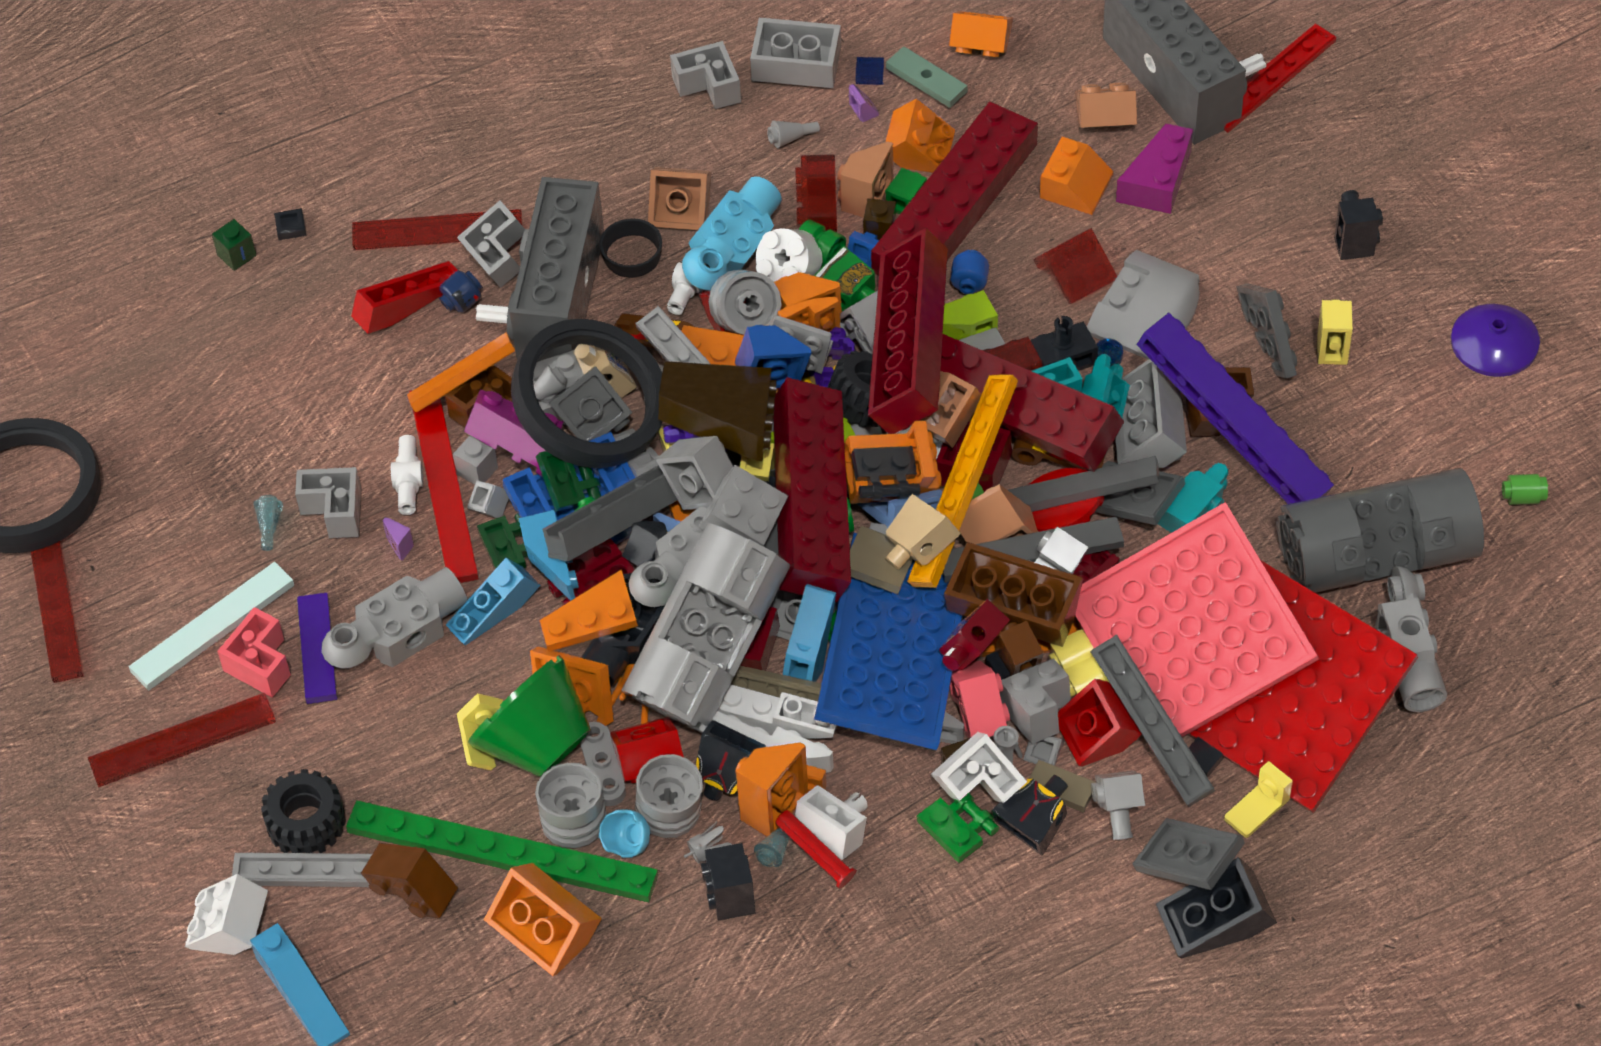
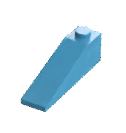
[250,923,350,1046]

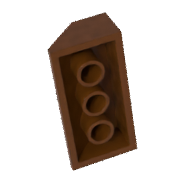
[944,542,1083,647]

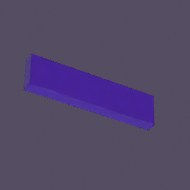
[297,593,337,704]

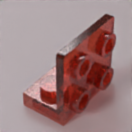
[1033,228,1117,304]

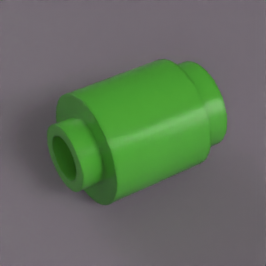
[1502,474,1548,505]

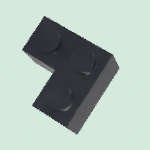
[700,843,756,921]

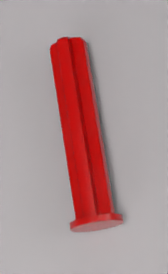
[775,810,857,889]

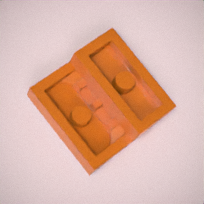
[777,297,841,332]

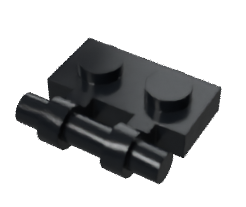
[851,446,920,501]

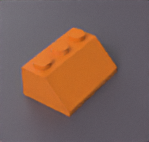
[735,742,808,839]
[484,863,602,976]

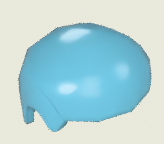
[599,809,650,858]

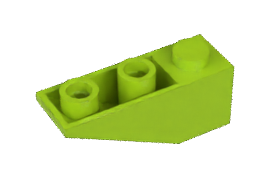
[943,290,998,340]

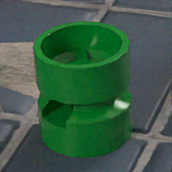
[799,219,846,266]

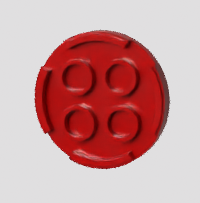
[1028,468,1104,532]

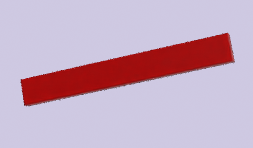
[409,390,479,583]

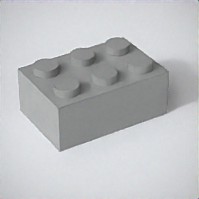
[750,17,841,88]

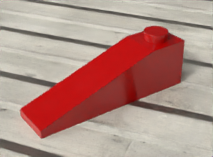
[351,261,458,334]

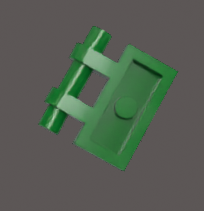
[917,793,999,863]

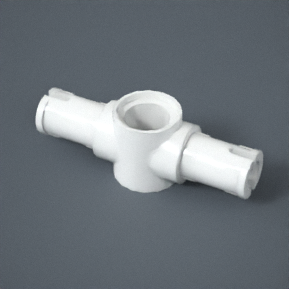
[667,262,706,315]
[391,435,424,515]

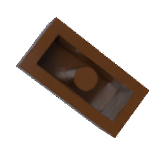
[995,621,1044,676]

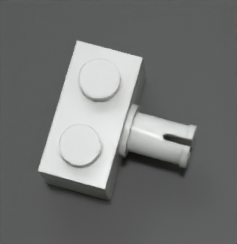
[795,785,868,860]

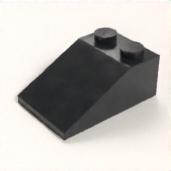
[1156,857,1277,959]

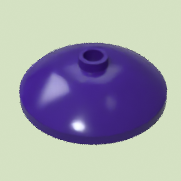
[1451,304,1540,377]

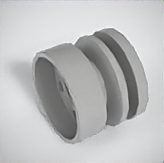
[635,754,703,838]
[535,763,607,848]

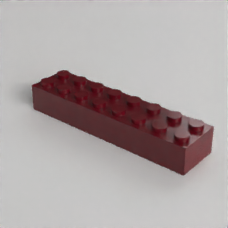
[871,101,1038,276]
[868,228,948,434]
[941,334,1124,472]
[774,377,851,603]

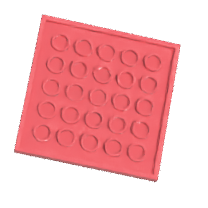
[1075,502,1319,751]

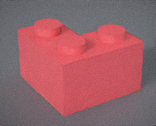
[217,607,291,698]
[949,660,1010,738]

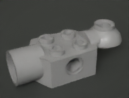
[628,506,708,607]
[1375,566,1447,712]
[322,567,468,668]

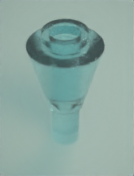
[253,495,283,551]
[754,828,789,867]

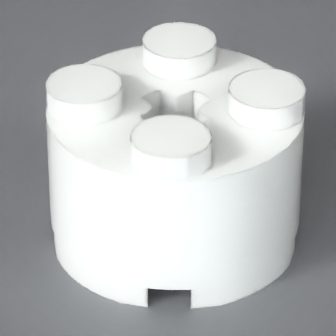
[756,229,822,282]

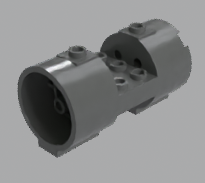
[1276,468,1484,592]

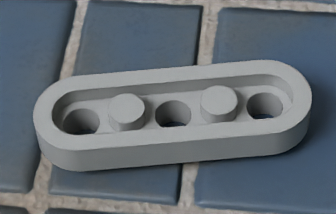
[580,722,626,806]

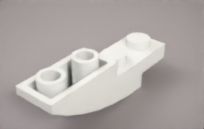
[717,684,837,739]
[713,711,834,773]

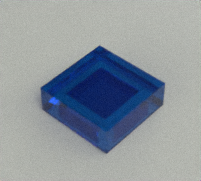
[856,57,884,85]

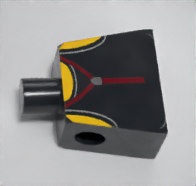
[696,719,766,800]
[992,775,1068,856]

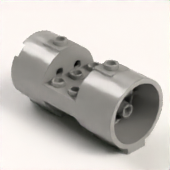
[621,523,790,733]

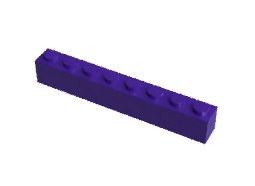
[1136,312,1334,504]

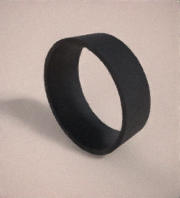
[600,218,662,278]

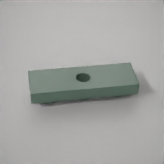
[886,46,968,108]

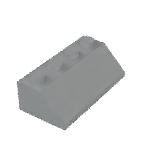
[1116,359,1187,468]

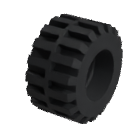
[827,351,878,427]
[261,769,346,853]

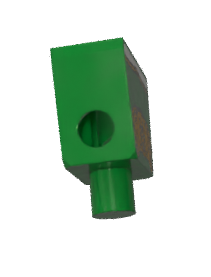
[814,246,876,312]

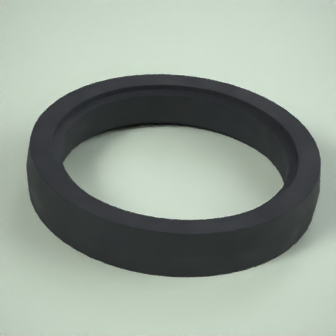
[511,319,663,468]
[0,418,101,553]

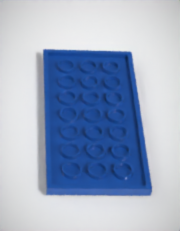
[814,533,962,750]

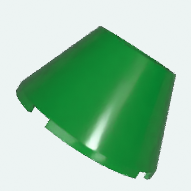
[468,655,591,777]

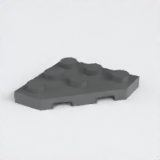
[1236,283,1297,378]

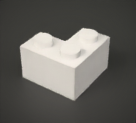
[931,732,1027,803]

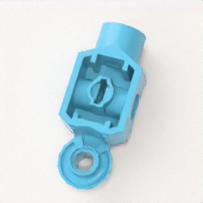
[682,177,782,290]

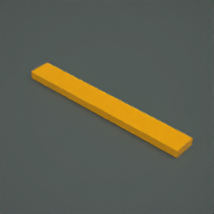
[907,375,1018,588]

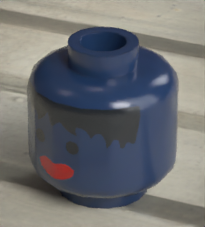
[439,270,483,313]

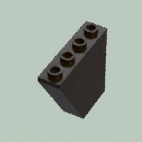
[658,361,777,462]

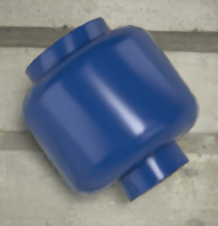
[950,250,989,294]

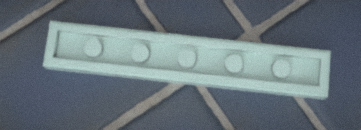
[129,562,294,691]

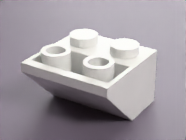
[185,874,268,955]

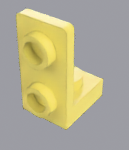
[740,443,775,481]
[457,694,503,771]
[1224,761,1293,838]

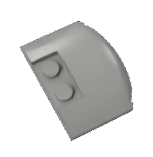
[1087,250,1200,359]

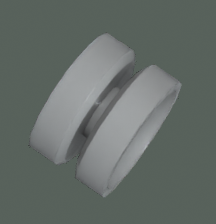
[708,269,781,334]

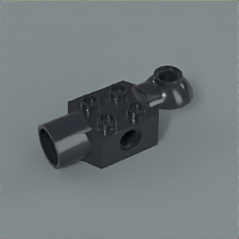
[580,573,666,687]

